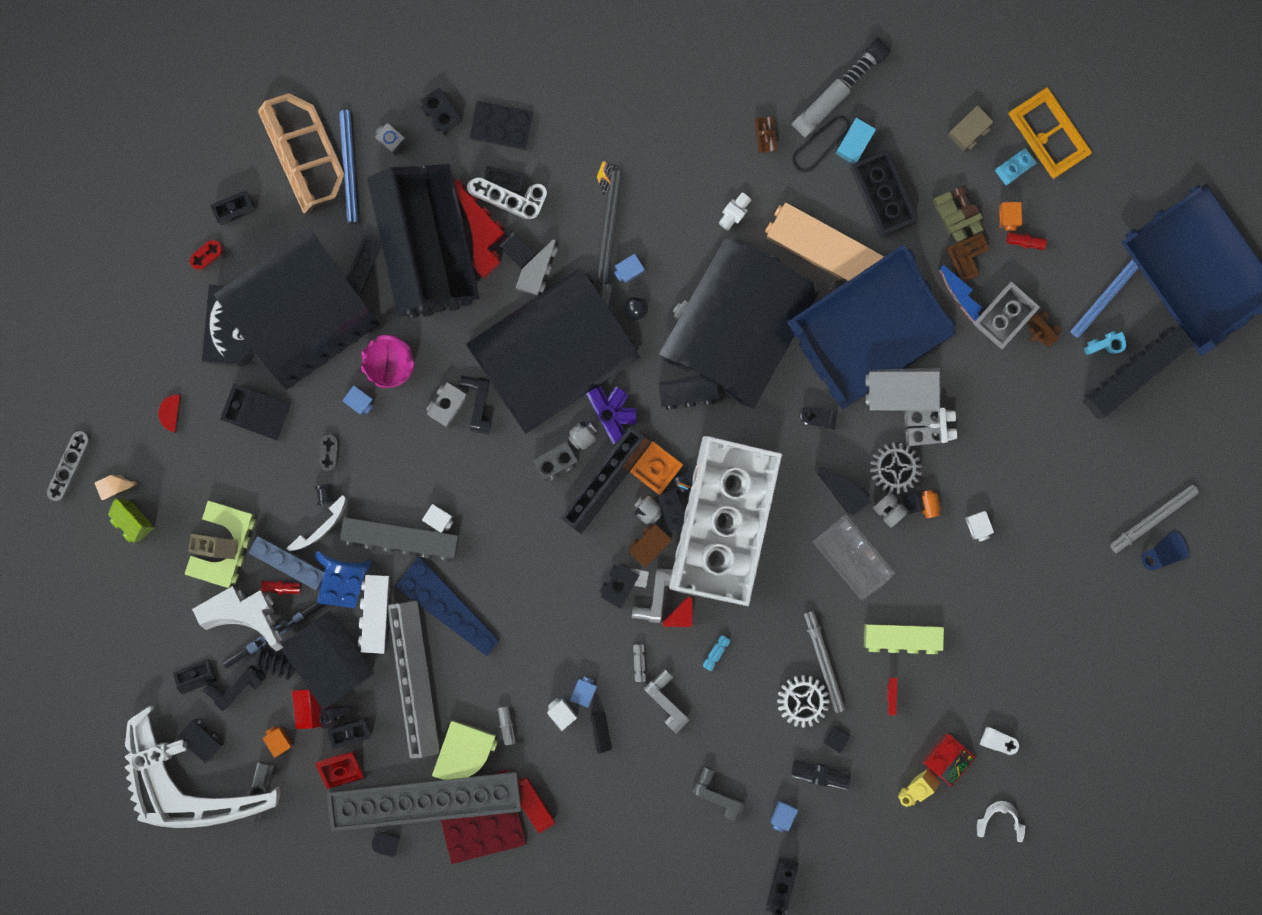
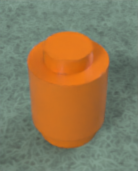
[922,490,941,519]

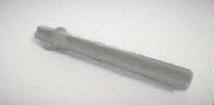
[1110,485,1199,553]
[804,611,845,713]

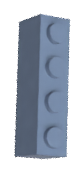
[248,536,324,590]

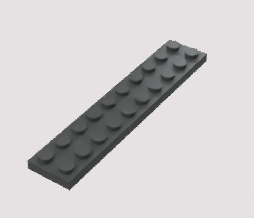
[327,772,522,832]

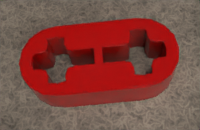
[189,240,223,270]

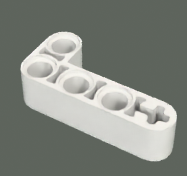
[467,178,547,219]

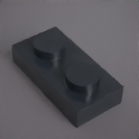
[484,166,524,193]

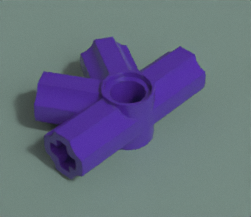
[586,386,636,445]

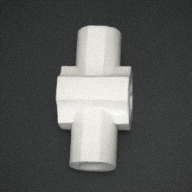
[719,193,751,230]

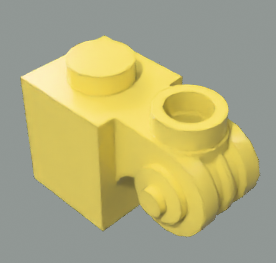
[898,768,940,807]

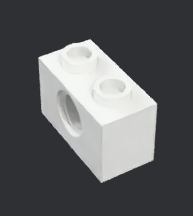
[547,698,578,731]

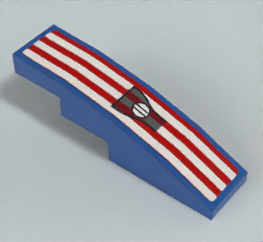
[939,265,982,323]

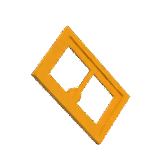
[1008,87,1093,179]

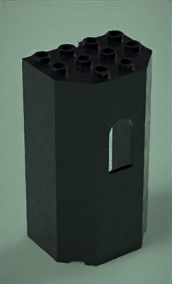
[367,164,480,319]

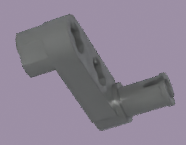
[692,767,746,823]

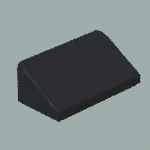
[173,659,217,694]
[590,712,612,754]

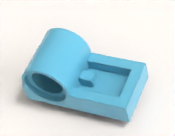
[995,148,1036,186]
[1083,331,1126,355]

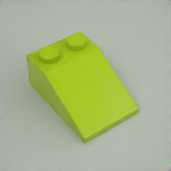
[108,498,155,543]

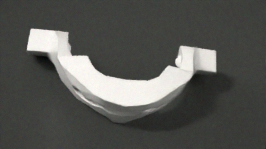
[977,801,1025,842]

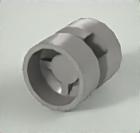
[872,492,909,528]

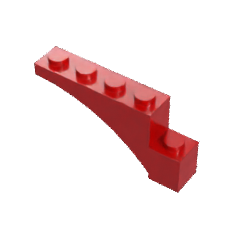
[453,178,505,280]

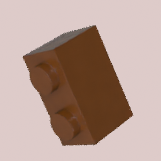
[629,524,672,568]

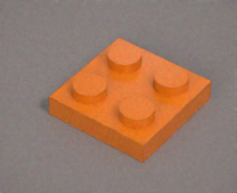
[630,442,683,495]

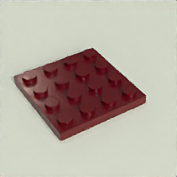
[440,769,527,864]

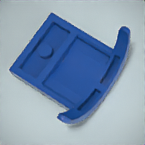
[316,552,372,608]

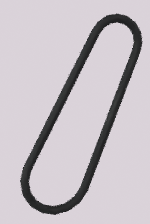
[792,116,850,172]

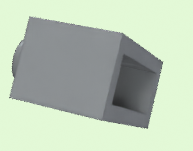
[426,382,468,428]

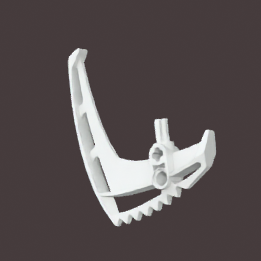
[125,705,280,828]

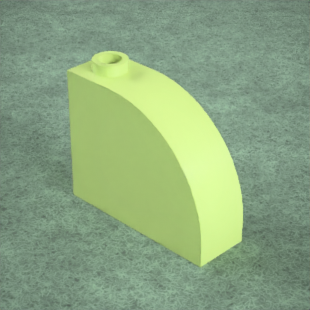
[432,720,498,780]

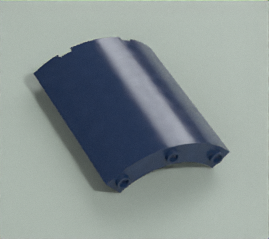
[1121,183,1262,356]
[788,245,956,410]

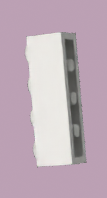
[358,575,391,653]

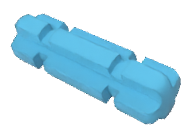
[703,635,730,671]

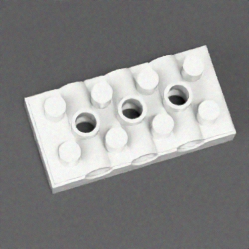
[669,437,782,606]

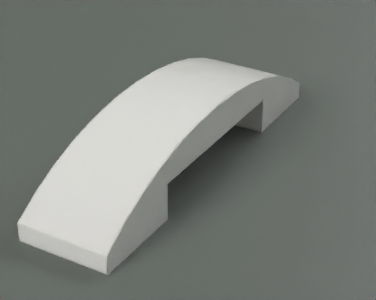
[286,495,348,551]

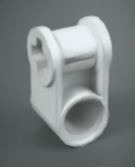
[980,726,1019,755]

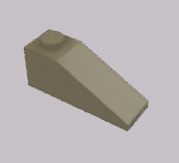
[188,534,238,559]

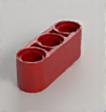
[519,776,556,834]

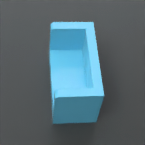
[836,118,876,164]

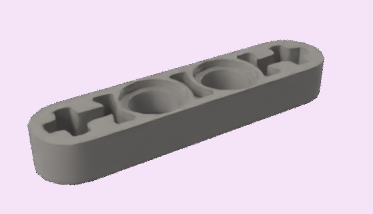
[47,431,90,501]

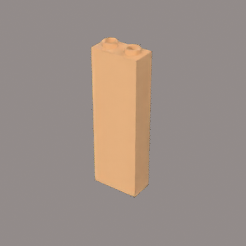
[765,202,884,282]

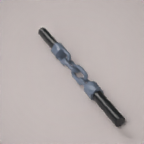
[222,601,326,669]

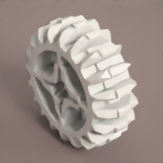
[777,675,829,727]

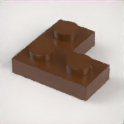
[946,233,989,282]

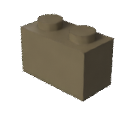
[948,105,993,151]

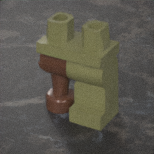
[932,185,984,243]

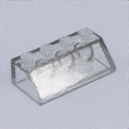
[812,514,895,601]

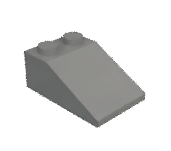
[973,282,1040,350]

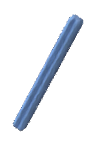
[340,110,358,223]
[1071,259,1139,338]

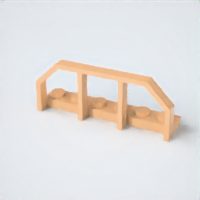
[258,93,344,214]

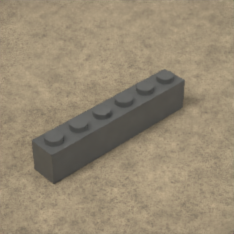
[340,517,459,562]

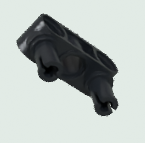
[766,858,799,915]

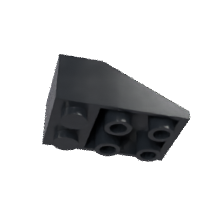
[220,383,291,441]

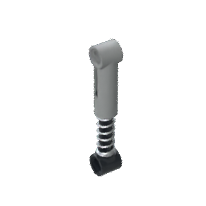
[792,37,892,138]

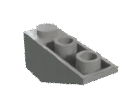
[516,240,558,296]

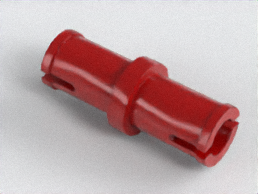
[1006,232,1047,251]
[261,580,301,595]

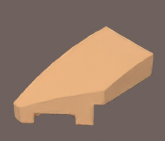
[95,475,137,500]

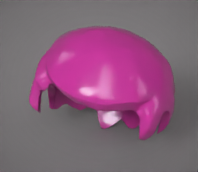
[361,335,414,388]

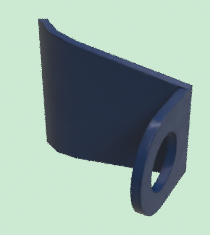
[1141,530,1189,570]

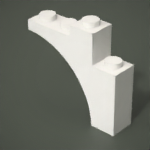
[192,586,283,651]

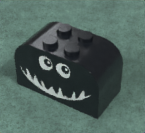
[202,284,255,367]

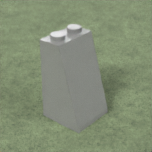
[866,367,941,410]

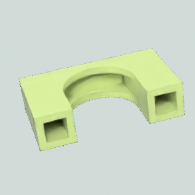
[185,501,256,588]

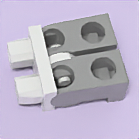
[904,408,957,446]

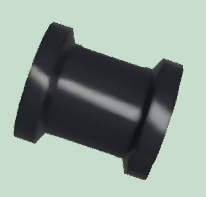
[314,484,334,506]

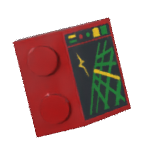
[922,733,976,787]

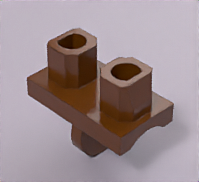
[754,116,778,153]
[1026,311,1062,347]

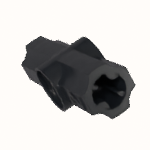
[791,760,851,790]

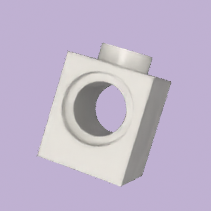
[422,504,453,533]
[965,511,994,542]

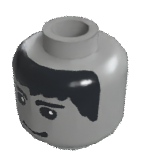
[568,421,597,450]
[634,496,663,524]

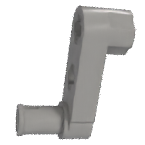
[632,568,673,623]
[644,669,690,734]

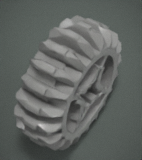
[870,442,922,494]

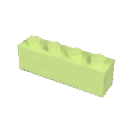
[864,624,944,654]

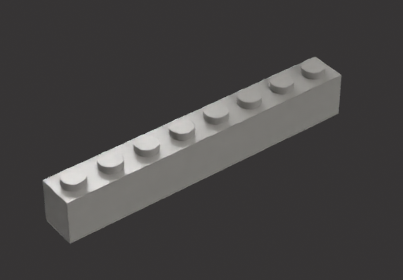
[387,601,440,758]

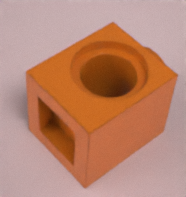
[999,202,1022,231]
[262,726,294,758]

